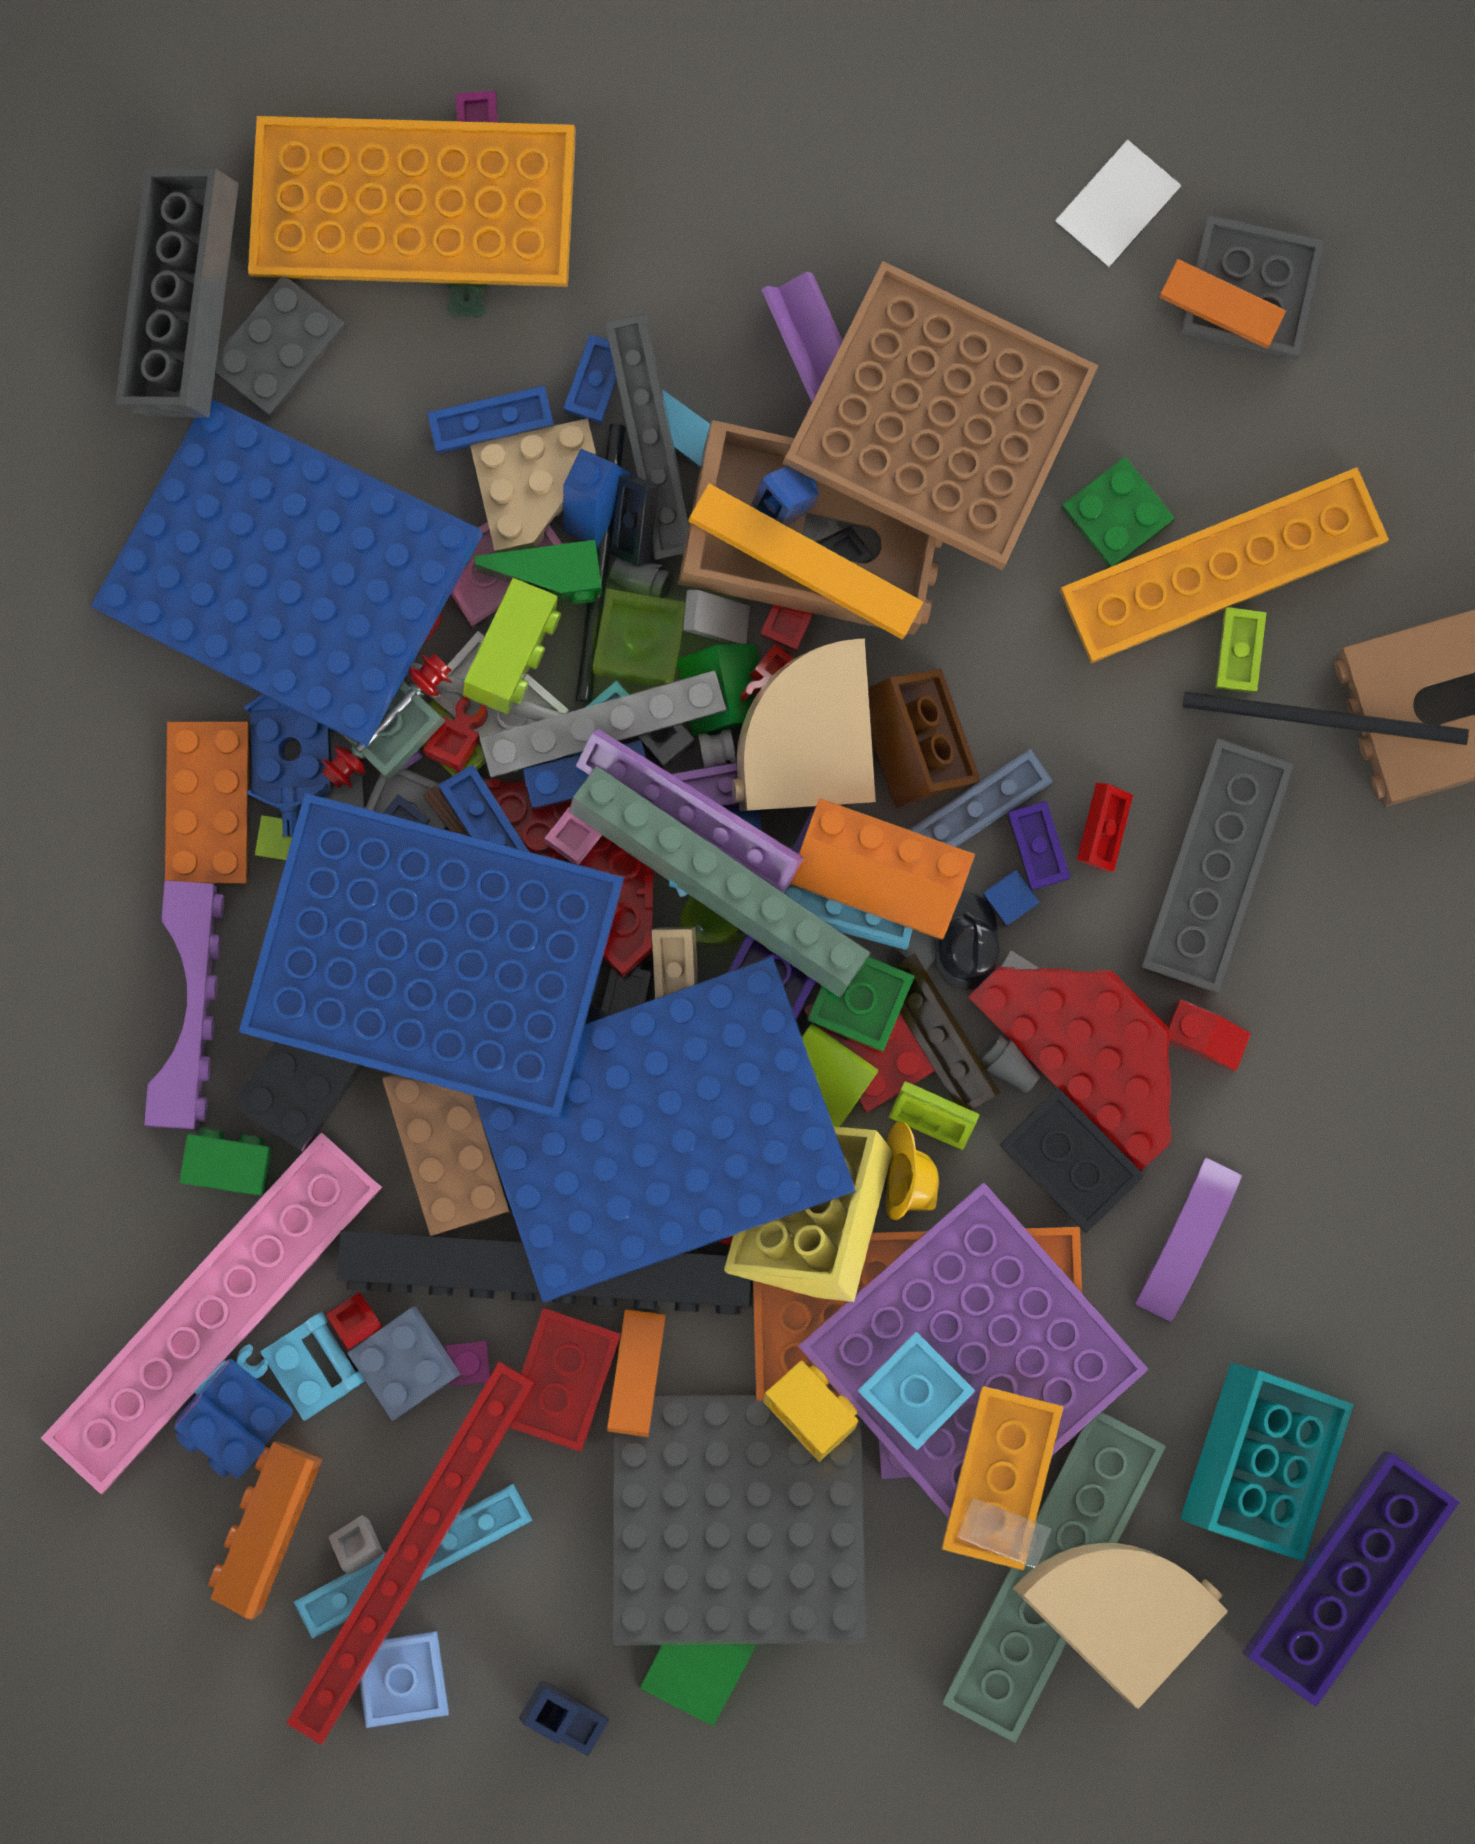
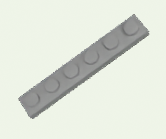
[480,671,727,778]

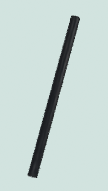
[576,424,626,703]
[1183,692,1469,745]

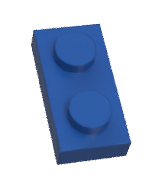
[563,334,617,425]

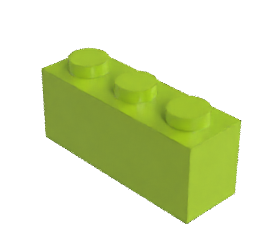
[463,577,561,715]

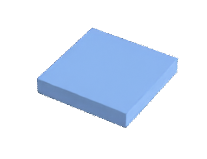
[360,1631,449,1728]

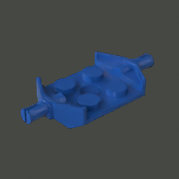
[244,695,331,838]

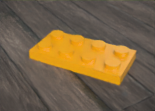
[941,1386,1064,1570]

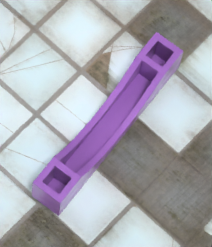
[144,881,224,1131]

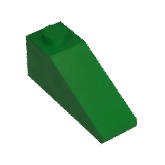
[474,540,603,604]

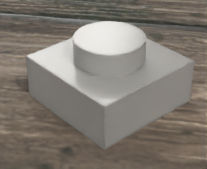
[328,1515,384,1575]

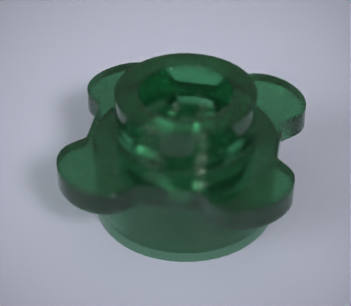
[446,283,487,318]

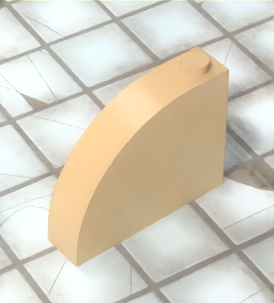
[732,638,876,811]
[1012,1543,1228,1709]

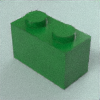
[179,1128,273,1196]

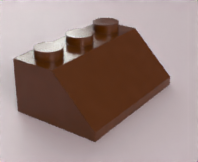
[868,669,981,808]

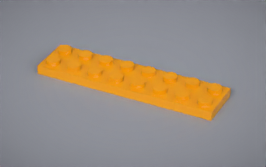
[1060,467,1389,664]

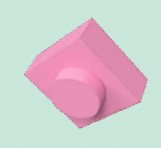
[544,807,602,865]

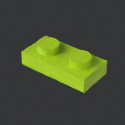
[1215,607,1267,694]

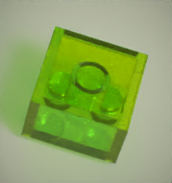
[593,589,686,687]

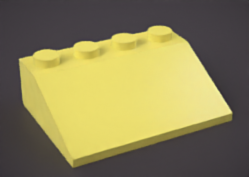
[724,1127,893,1302]

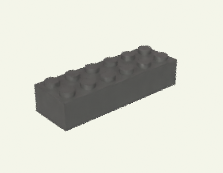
[115,168,239,418]

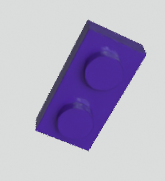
[1007,801,1071,891]

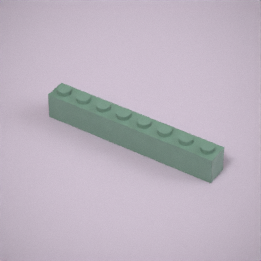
[569,765,870,998]

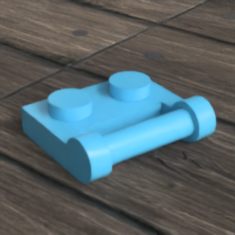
[260,1311,365,1421]

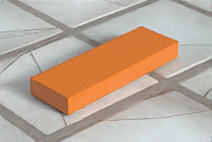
[1159,259,1286,349]
[607,1309,666,1437]

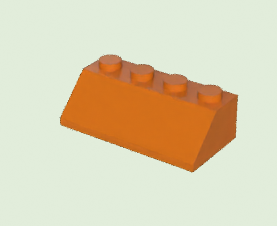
[790,798,975,940]
[208,1441,323,1620]

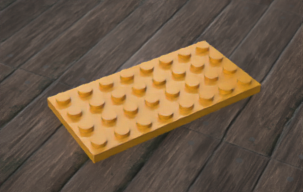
[248,116,576,287]

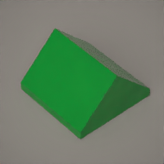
[677,644,759,738]

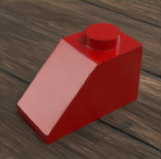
[1166,999,1251,1072]

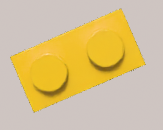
[763,1360,859,1462]

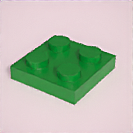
[1061,456,1175,568]
[807,957,915,1053]

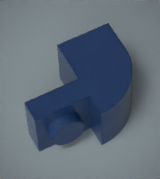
[519,1680,609,1756]

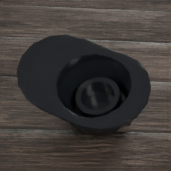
[935,892,1000,990]

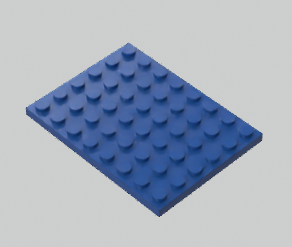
[91,399,484,747]
[239,793,624,1118]
[473,957,856,1302]

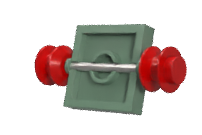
[321,654,452,789]

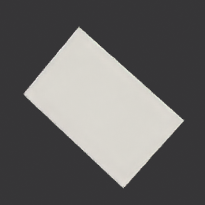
[1055,140,1182,267]

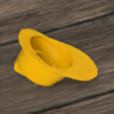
[885,1122,939,1220]

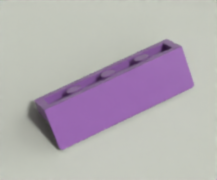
[761,272,843,402]

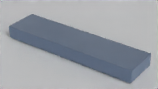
[909,749,1053,847]

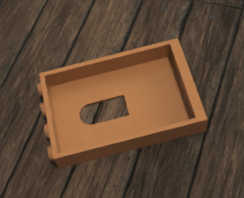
[678,420,942,635]
[1334,609,1475,807]

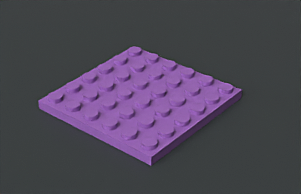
[798,1182,1149,1519]

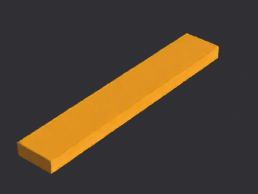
[688,483,923,640]

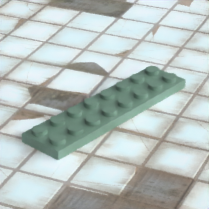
[941,1412,1166,1743]

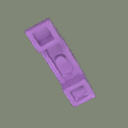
[1134,1157,1242,1322]

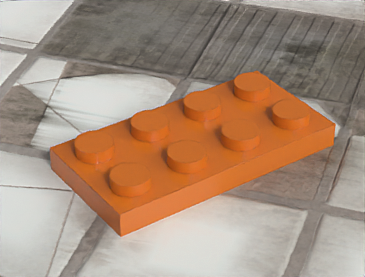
[165,722,250,884]

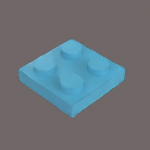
[857,1331,975,1450]

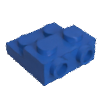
[174,1358,293,1479]

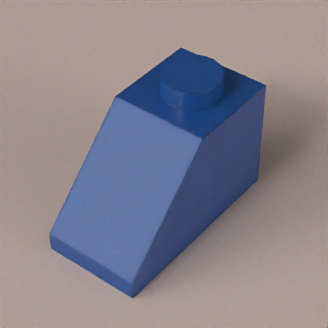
[563,449,633,548]
[751,466,819,526]

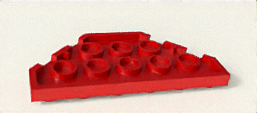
[483,779,654,978]
[968,966,1172,1171]

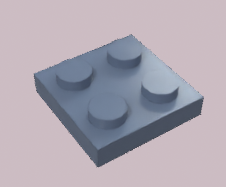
[347,1306,461,1421]

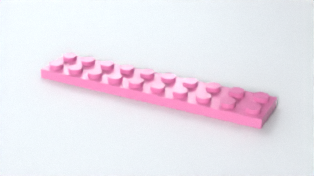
[41,1132,383,1494]

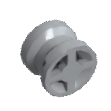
[698,728,736,768]

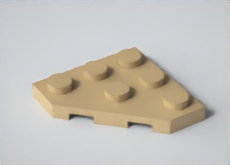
[470,418,596,553]

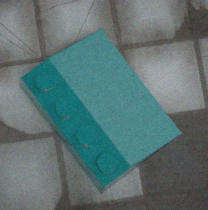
[1180,1362,1354,1561]

